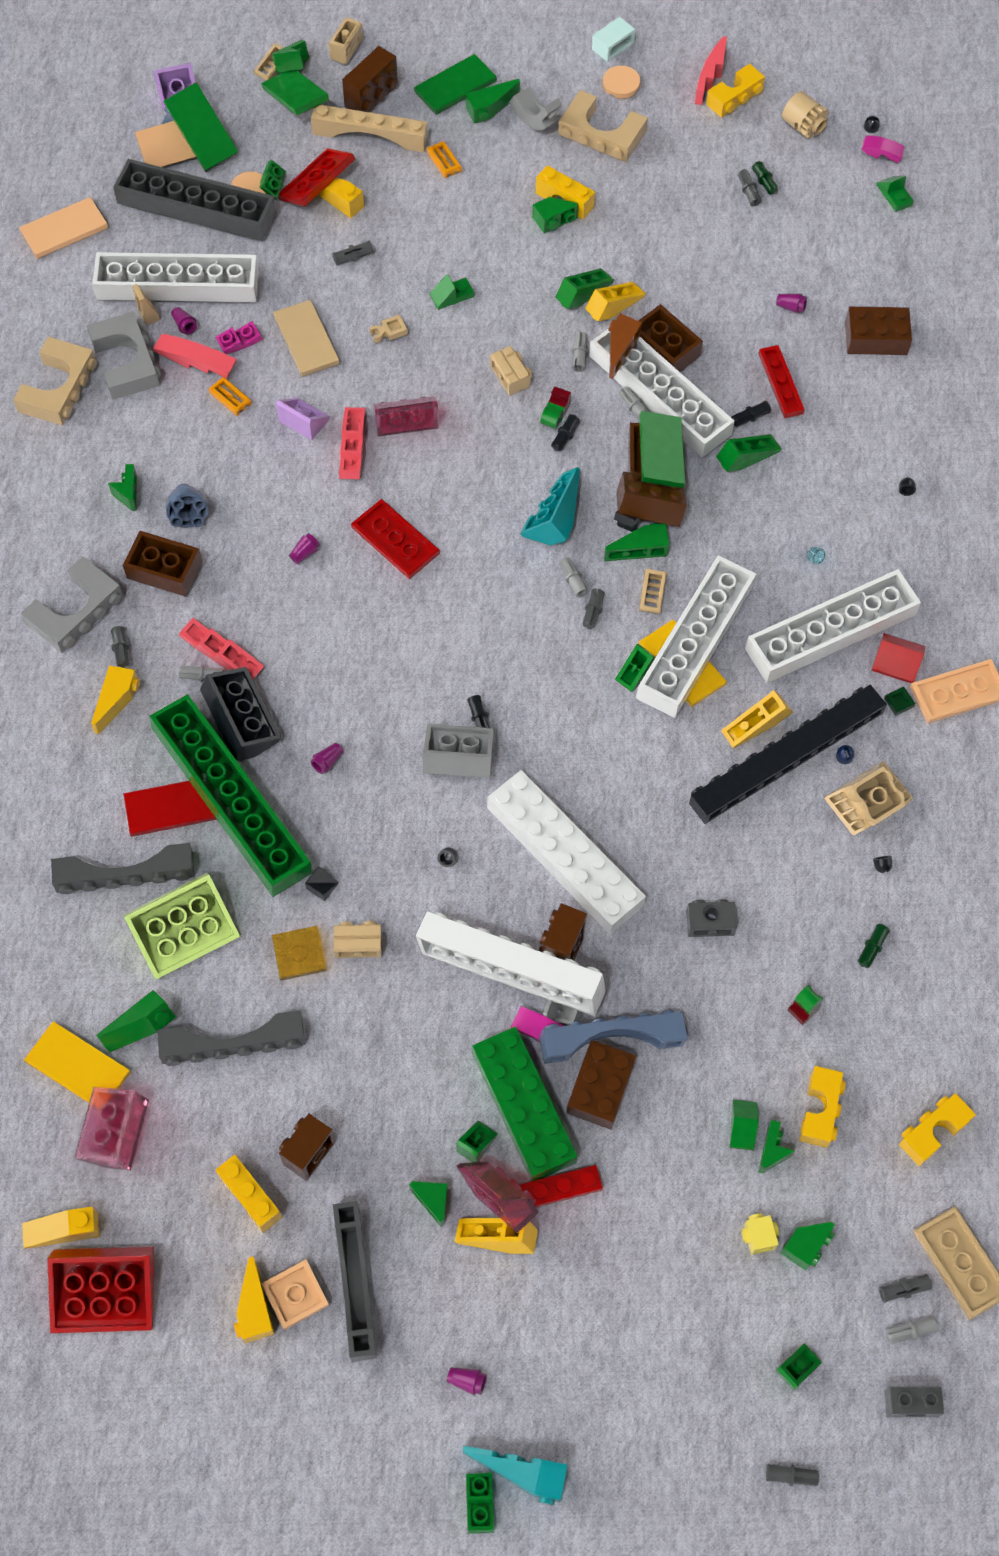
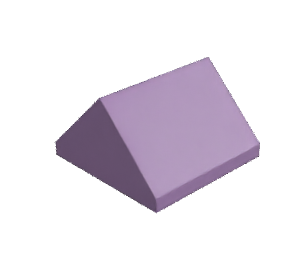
[153,63,195,110]
[276,398,330,440]

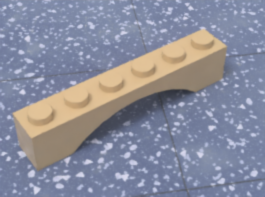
[311,105,428,152]

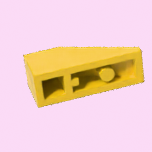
[318,178,364,218]
[585,282,646,321]
[91,665,140,734]
[721,690,793,748]
[22,1206,100,1249]
[455,1218,538,1254]
[234,1256,275,1343]

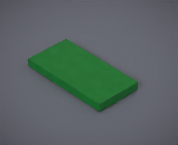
[414,54,497,115]
[261,70,329,116]
[163,82,238,172]
[639,411,685,488]

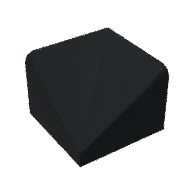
[305,866,339,901]

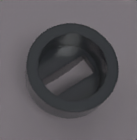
[864,115,880,133]
[899,477,916,496]
[438,847,457,867]
[873,856,892,873]

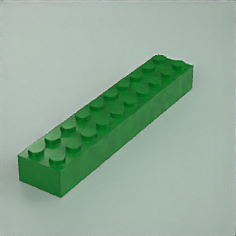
[149,694,312,897]

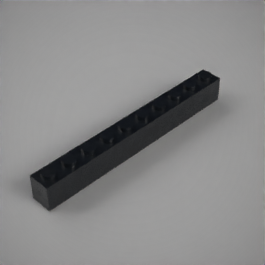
[689,684,887,824]

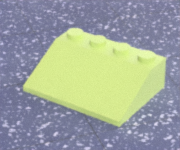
[123,873,240,979]

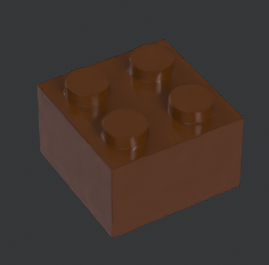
[279,1113,336,1181]

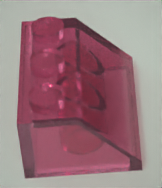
[373,396,439,437]
[74,1087,149,1171]
[456,1161,539,1233]

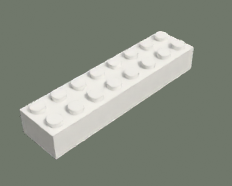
[92,252,259,302]
[590,329,734,458]
[636,555,756,718]
[745,569,921,683]
[487,770,646,935]
[416,912,606,1016]

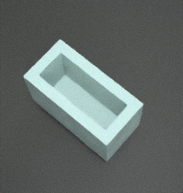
[592,17,635,62]

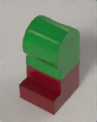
[540,386,571,429]
[787,985,823,1025]

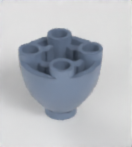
[166,484,209,528]

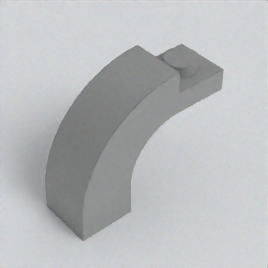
[509,87,562,131]

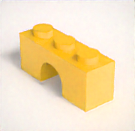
[706,63,765,118]
[535,165,595,220]
[799,1066,846,1148]
[899,1093,976,1167]
[215,1154,283,1233]

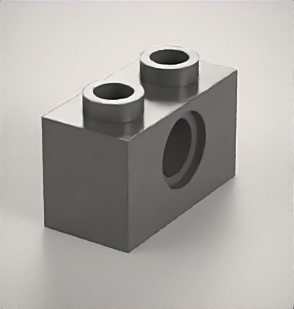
[686,899,737,937]
[884,1387,944,1418]

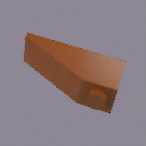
[608,313,642,379]

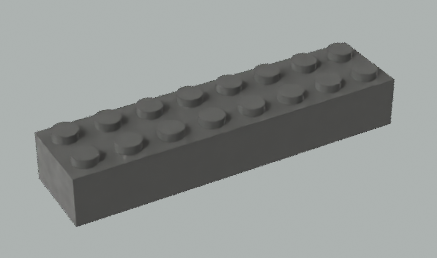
[113,159,276,241]

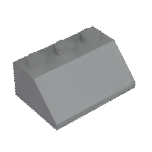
[423,724,494,778]

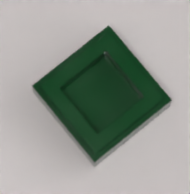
[884,686,916,716]

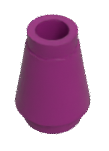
[776,293,807,313]
[171,307,197,335]
[289,533,320,564]
[310,743,344,774]
[447,1367,487,1395]

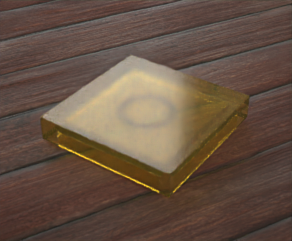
[272,926,326,981]

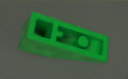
[466,78,520,123]
[555,268,614,309]
[716,434,782,472]
[604,523,669,561]
[96,990,176,1053]

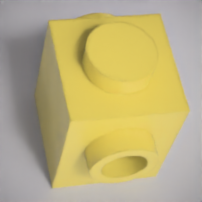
[741,1213,779,1255]

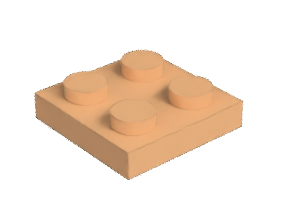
[261,1259,329,1330]

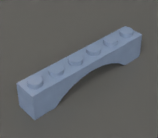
[539,1010,688,1064]

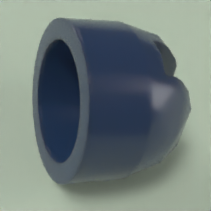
[836,745,855,764]

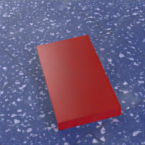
[278,148,355,206]
[351,499,440,580]
[123,781,217,837]

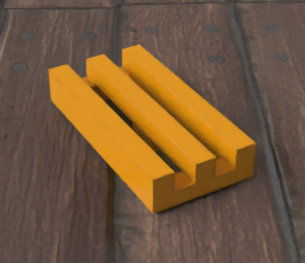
[427,141,462,179]
[208,377,252,416]

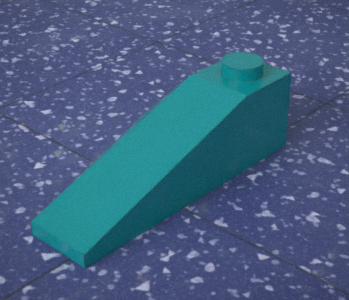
[520,467,580,546]
[462,1446,567,1506]

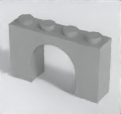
[86,312,161,400]
[21,556,123,653]

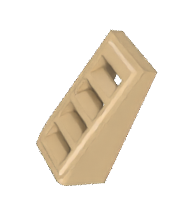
[253,43,284,81]
[132,284,160,325]
[639,569,667,614]

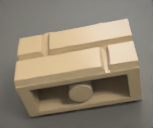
[329,17,363,64]
[490,346,532,396]
[333,921,382,958]

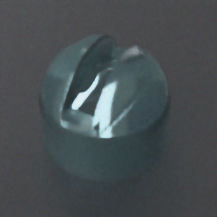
[806,546,825,565]

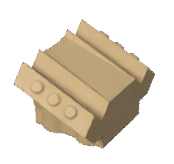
[824,761,913,835]

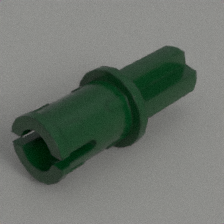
[752,161,778,195]
[858,924,890,968]

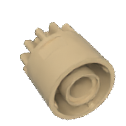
[782,91,829,139]

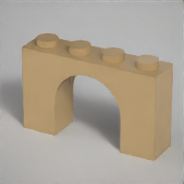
[558,90,648,162]
[13,337,97,426]

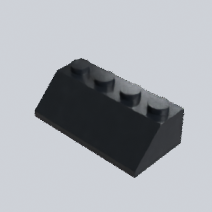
[200,667,281,761]

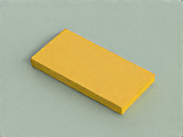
[638,620,727,707]
[24,1021,131,1112]

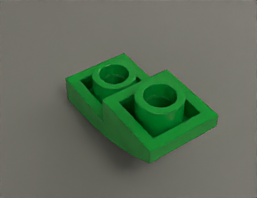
[260,159,287,200]
[466,1473,494,1534]

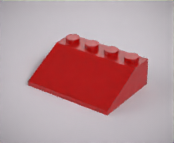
[47,1246,155,1333]

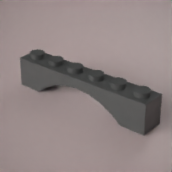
[51,843,195,894]
[157,1010,305,1066]
[333,1201,377,1362]

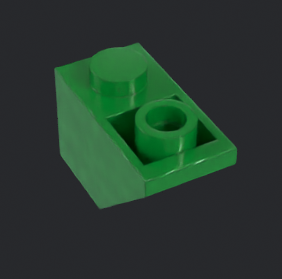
[532,197,578,233]
[781,1222,836,1270]

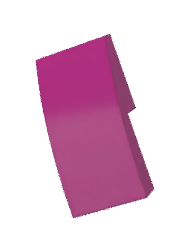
[861,135,904,163]
[215,321,263,354]
[511,1006,563,1043]

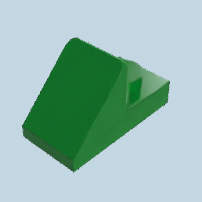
[272,40,310,73]
[876,176,914,212]
[430,274,474,310]
[108,464,137,511]
[758,1120,795,1173]
[776,1343,822,1391]

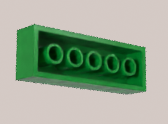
[472,1026,578,1181]

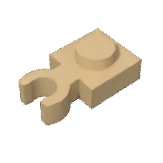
[369,314,408,343]

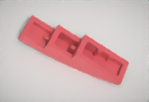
[695,36,727,105]
[153,334,236,379]
[339,407,365,479]
[179,618,264,680]

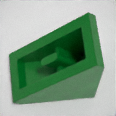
[615,644,655,692]
[729,1099,759,1151]
[456,1121,498,1165]
[409,1181,448,1227]

